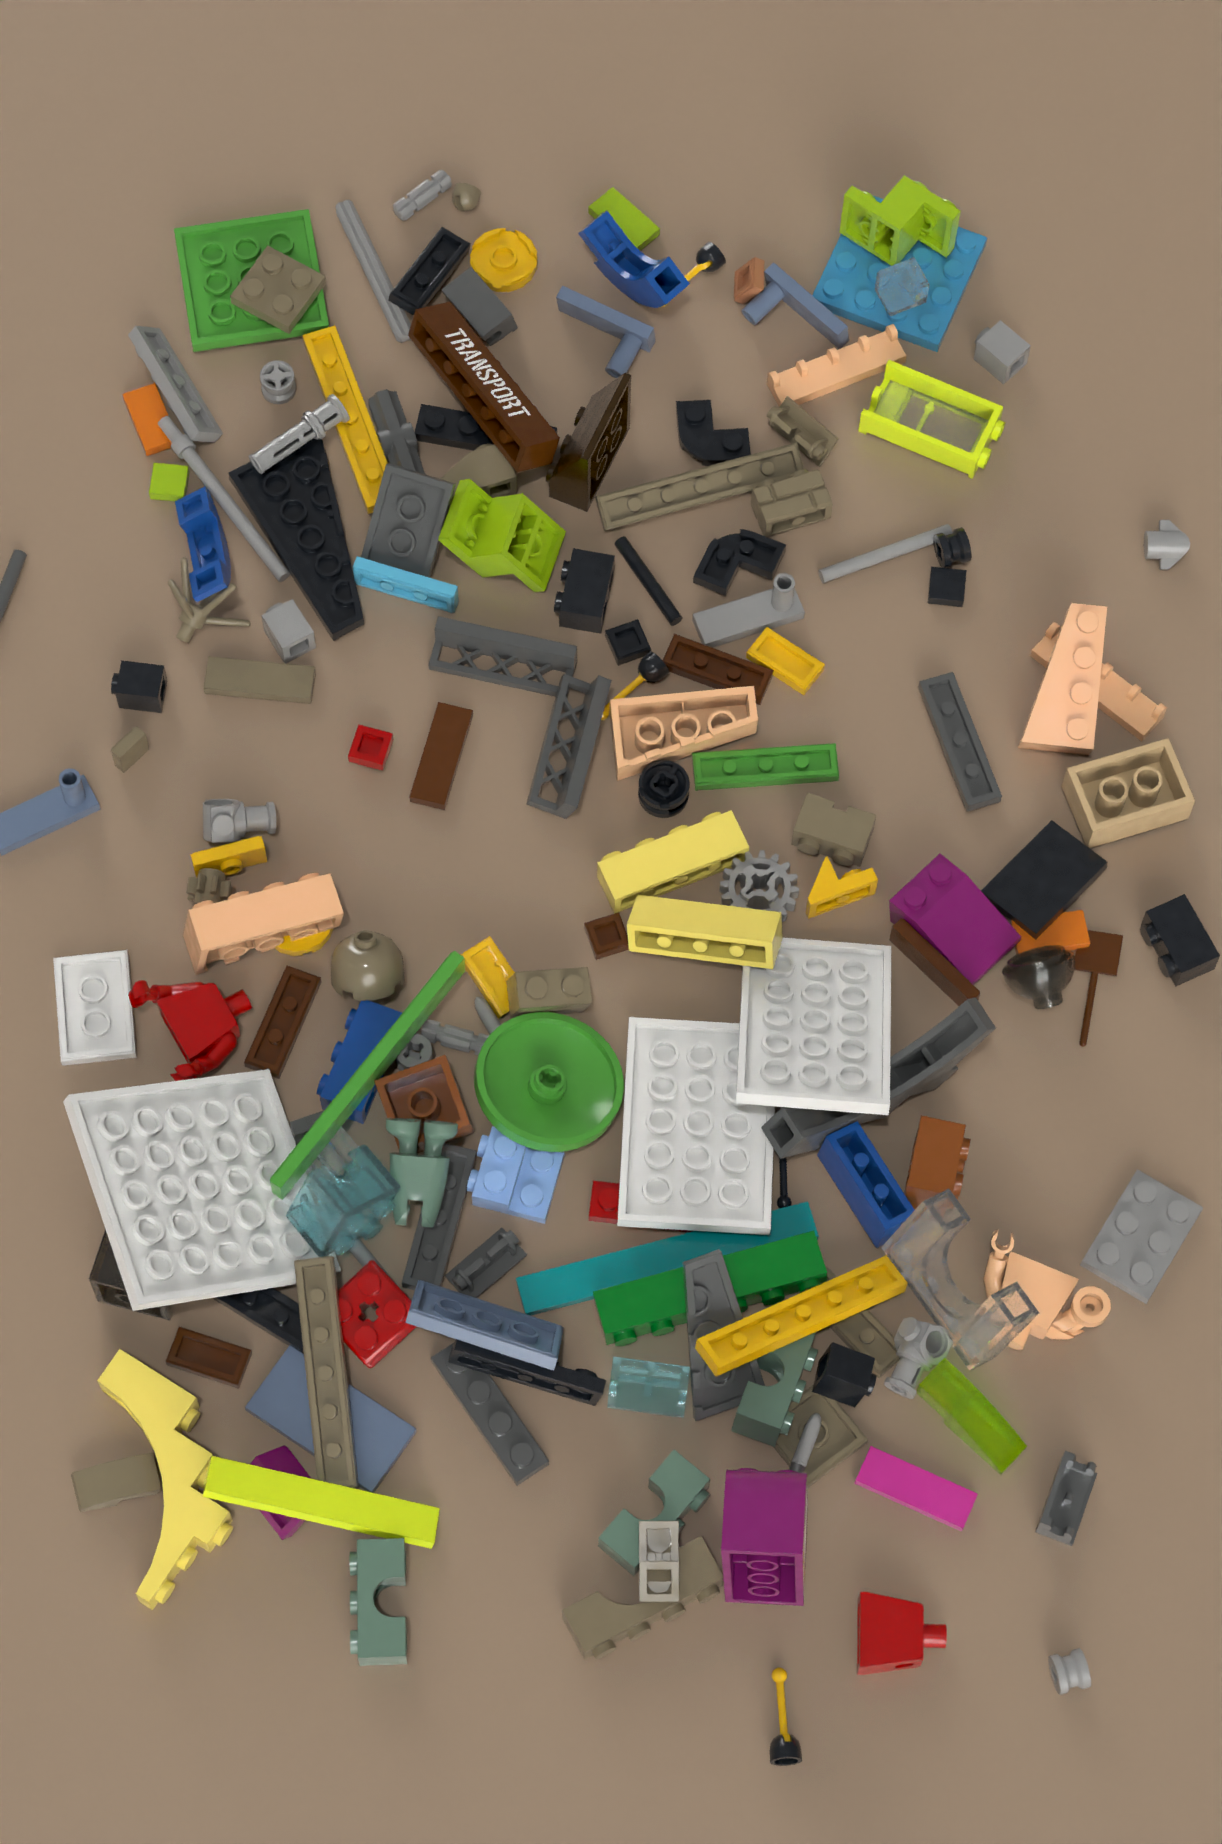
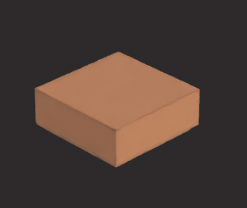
[734,257,765,304]

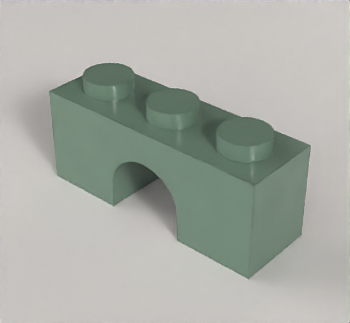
[731,1333,818,1447]
[598,1450,711,1576]
[349,1538,407,1666]

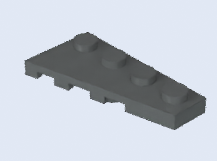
[683,1249,765,1421]

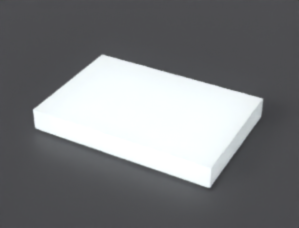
[53,950,137,1066]

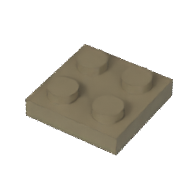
[230,245,326,334]

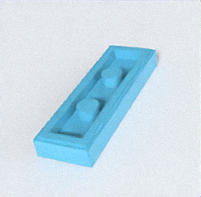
[353,556,459,613]

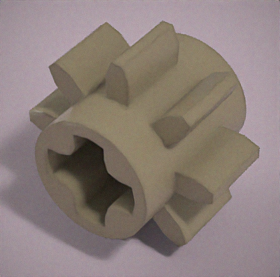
[186,868,233,906]

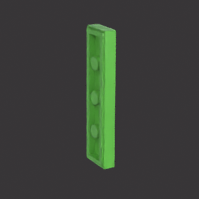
[692,743,839,791]

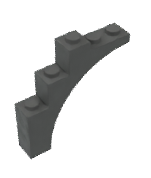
[761,998,996,1159]

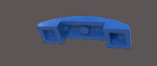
[175,486,231,602]

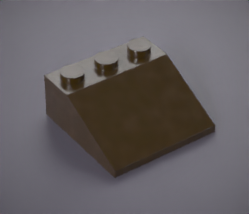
[546,373,631,512]

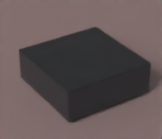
[928,566,967,607]
[605,619,651,666]

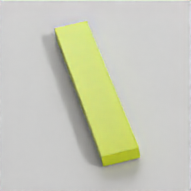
[202,1456,440,1549]

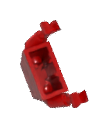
[128,980,252,1081]

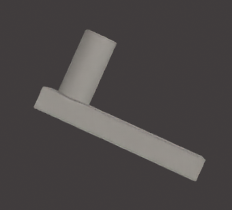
[692,573,805,648]

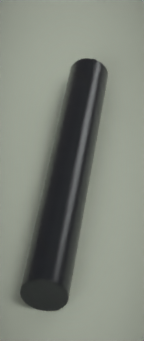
[614,536,683,626]

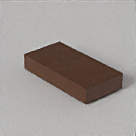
[166,1326,252,1389]

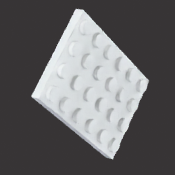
[736,938,891,1115]
[617,1017,775,1235]

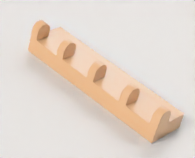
[767,324,907,407]
[1030,622,1167,741]

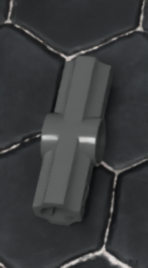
[368,389,425,474]

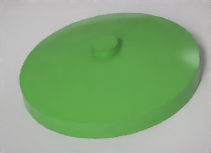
[474,1012,624,1152]

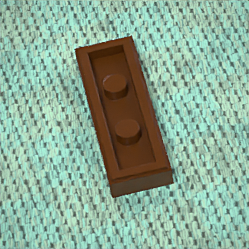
[663,634,774,705]
[409,702,473,810]
[889,918,980,1006]
[244,965,322,1079]

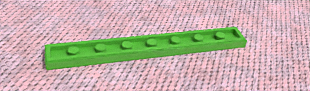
[270,951,465,1200]

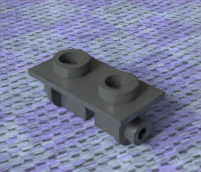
[445,1228,527,1298]

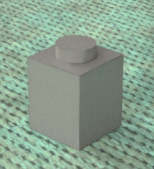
[974,320,1031,385]
[261,599,316,664]

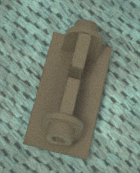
[767,396,839,467]

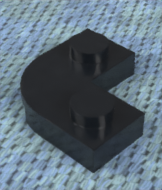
[676,400,751,466]
[693,529,786,596]

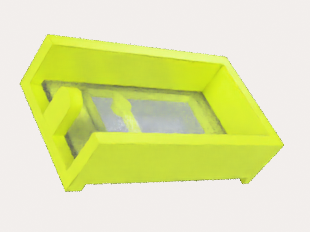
[858,360,1005,479]

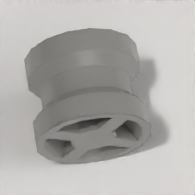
[260,360,296,404]
[396,1033,433,1071]
[1048,1648,1091,1695]

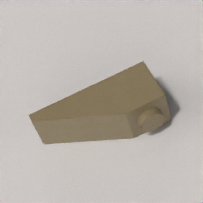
[440,444,517,508]

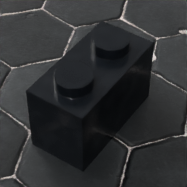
[554,548,615,634]
[1140,894,1220,987]

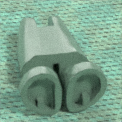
[386,1118,458,1228]

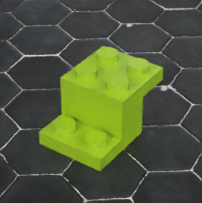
[839,175,961,268]
[438,479,566,592]

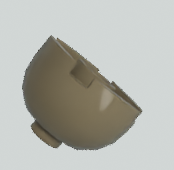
[331,930,404,1001]

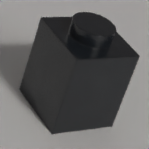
[111,660,168,713]
[812,1342,877,1408]

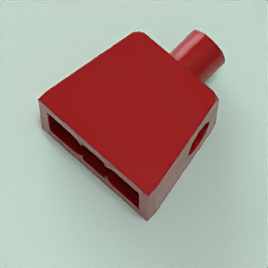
[857,1592,947,1675]

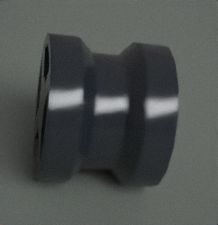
[933,527,972,568]

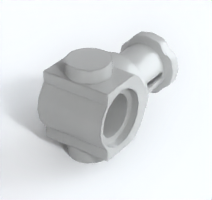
[203,799,276,843]
[884,1317,953,1399]

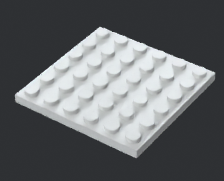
[63,1069,341,1311]

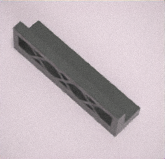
[428,616,577,699]
[526,674,612,819]

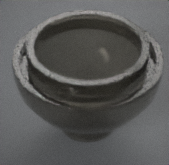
[1002,945,1076,1009]

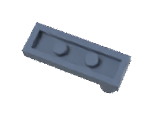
[741,262,849,349]
[556,285,656,378]
[0,769,101,856]

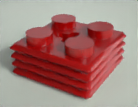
[338,1260,417,1369]

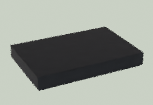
[981,820,1108,940]

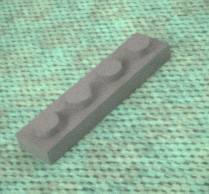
[128,326,223,443]

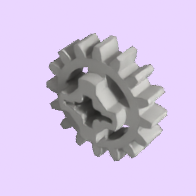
[719,850,799,922]

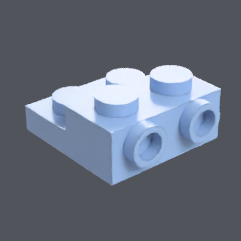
[467,1126,565,1224]

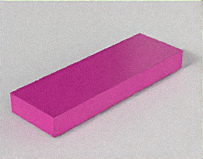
[854,1446,978,1532]

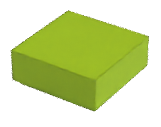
[149,463,190,501]

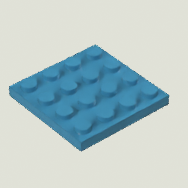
[812,196,987,352]

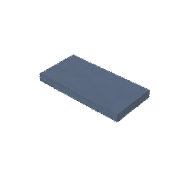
[405,1280,564,1371]
[245,1345,417,1493]

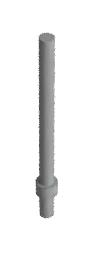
[158,416,290,582]

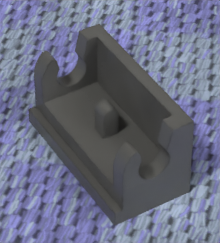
[442,267,518,346]
[1035,1451,1097,1546]

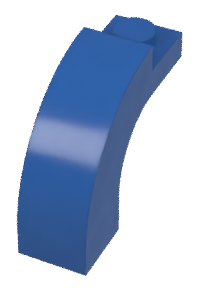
[578,211,690,308]

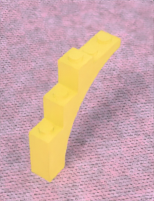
[97,1349,233,1610]

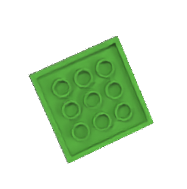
[174,209,329,352]

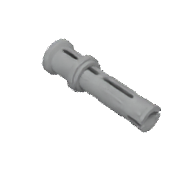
[249,394,350,474]

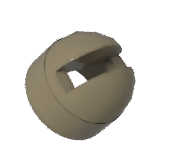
[452,183,481,211]

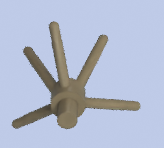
[168,557,251,643]

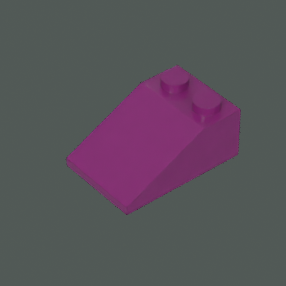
[889,853,1021,985]

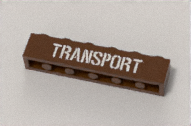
[408,302,560,473]

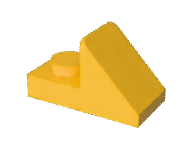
[805,856,878,919]

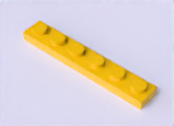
[302,325,388,514]
[695,1255,908,1377]

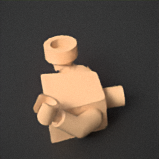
[983,1230,1111,1350]

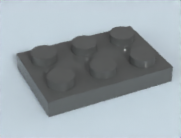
[361,463,456,578]

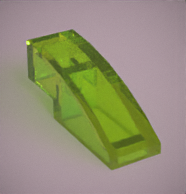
[916,1358,1027,1475]

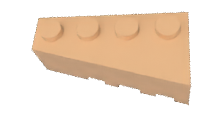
[1018,603,1107,755]
[609,686,758,781]
[183,873,344,975]

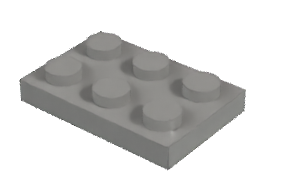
[1080,1169,1203,1304]

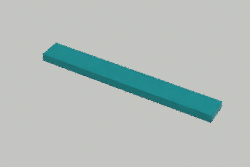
[516,1201,819,1316]

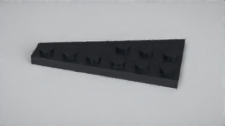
[228,438,364,641]

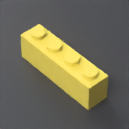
[597,810,749,914]
[627,895,782,969]

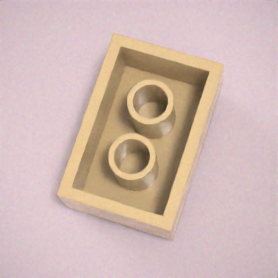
[1061,738,1195,848]

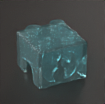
[286,1145,400,1257]

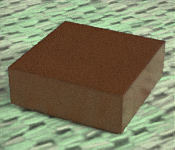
[584,912,629,960]

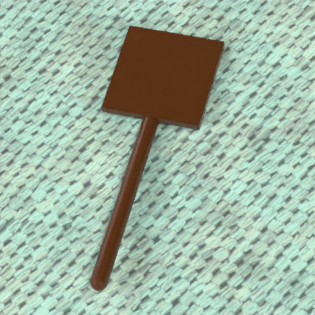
[1073,930,1123,1047]

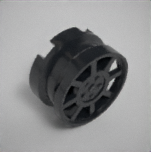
[638,760,690,818]

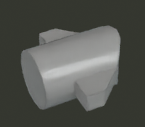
[1143,520,1190,570]

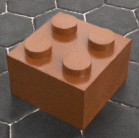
[374,1055,474,1153]
[904,1115,971,1219]

